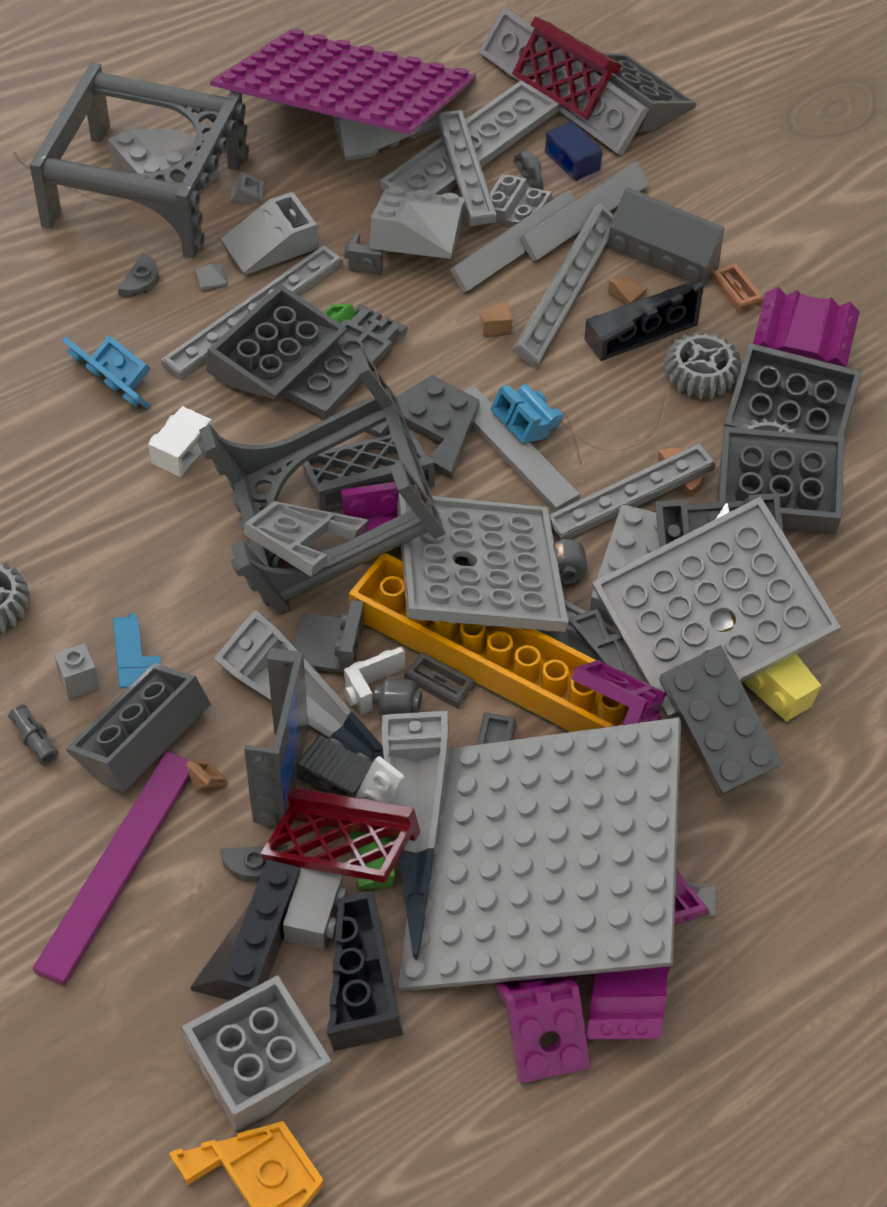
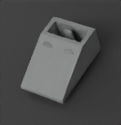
[221,191,318,276]

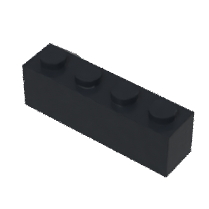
[584,282,704,361]
[190,859,300,1001]

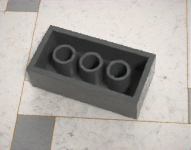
[659,645,783,797]

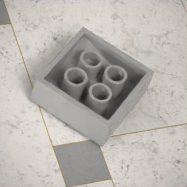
[107,129,219,183]
[369,186,465,259]
[182,975,332,1133]

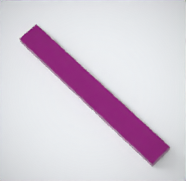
[33,751,191,986]

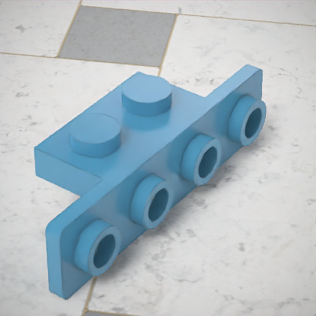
[62,335,151,410]

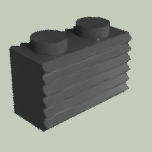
[297,735,372,798]

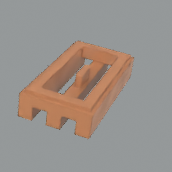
[711,263,764,313]

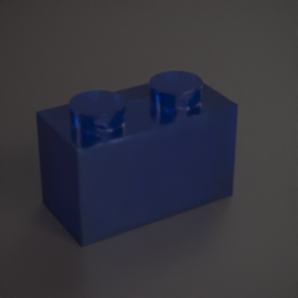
[545,121,603,182]

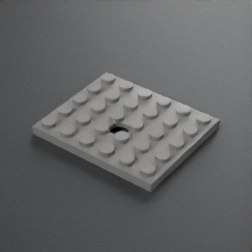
[397,493,568,632]
[592,496,841,719]

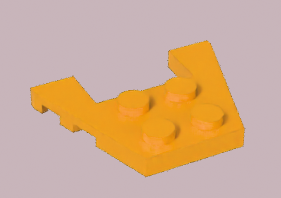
[169,1121,324,1207]

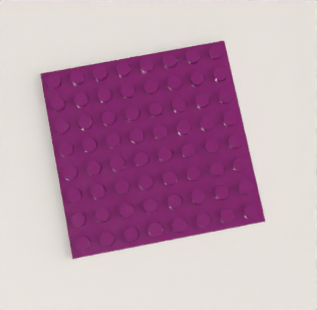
[210,29,476,135]

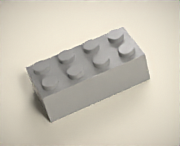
[590,504,659,626]

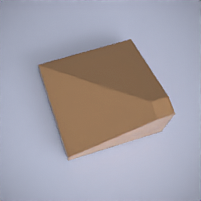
[608,276,647,304]

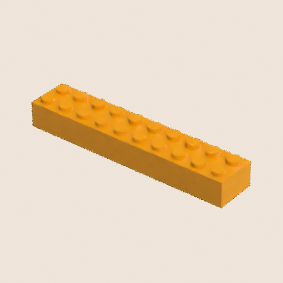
[349,553,630,732]

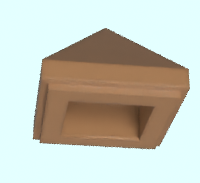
[186,760,228,791]

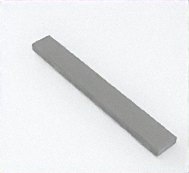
[512,203,614,367]
[161,245,343,380]

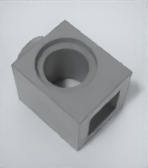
[54,643,100,700]

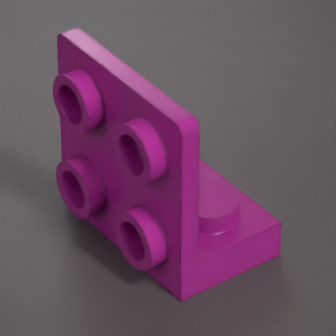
[341,482,401,548]

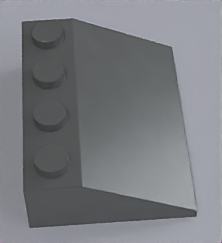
[588,53,697,133]
[207,284,347,400]
[725,343,862,437]
[716,426,845,534]

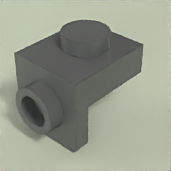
[345,233,383,275]

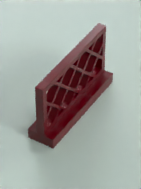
[512,16,622,120]
[260,788,421,883]

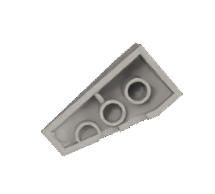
[334,114,439,161]

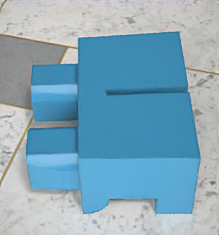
[490,384,563,443]

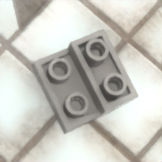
[489,174,552,227]

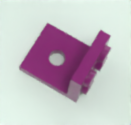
[571,660,667,725]
[492,976,591,1083]

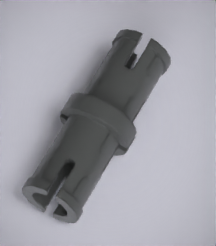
[8,704,59,766]

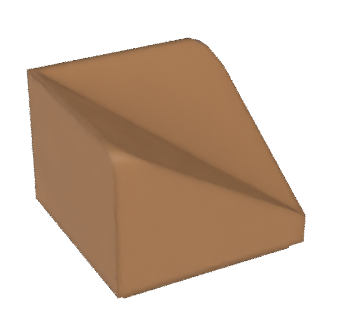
[480,301,512,336]

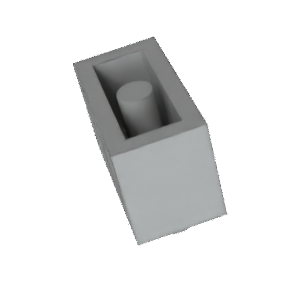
[283,868,348,950]

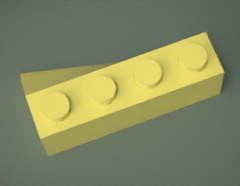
[720,613,821,722]

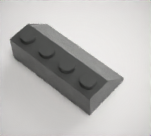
[607,187,725,286]
[66,663,211,792]

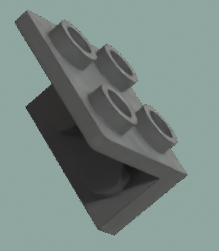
[294,600,364,674]

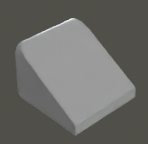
[230,172,264,203]

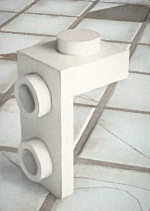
[344,647,405,716]
[355,756,404,804]

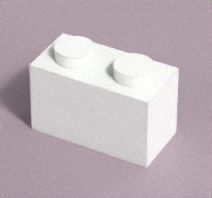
[148,406,212,477]

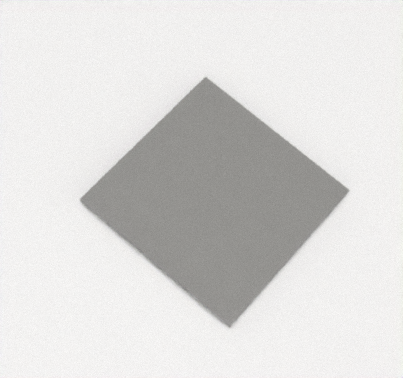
[398,718,681,991]

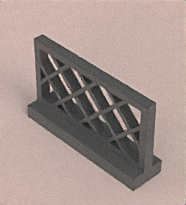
[302,429,435,512]

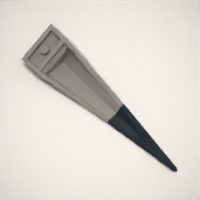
[214,610,384,763]
[382,711,450,960]

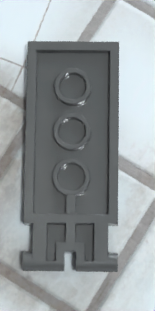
[280,304,408,419]

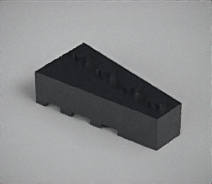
[327,890,404,1051]

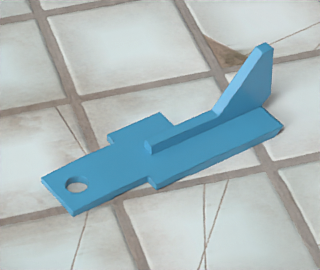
[112,614,161,689]

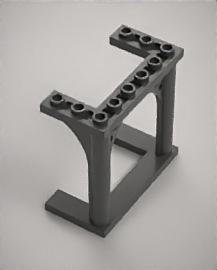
[30,62,249,258]
[199,348,446,615]

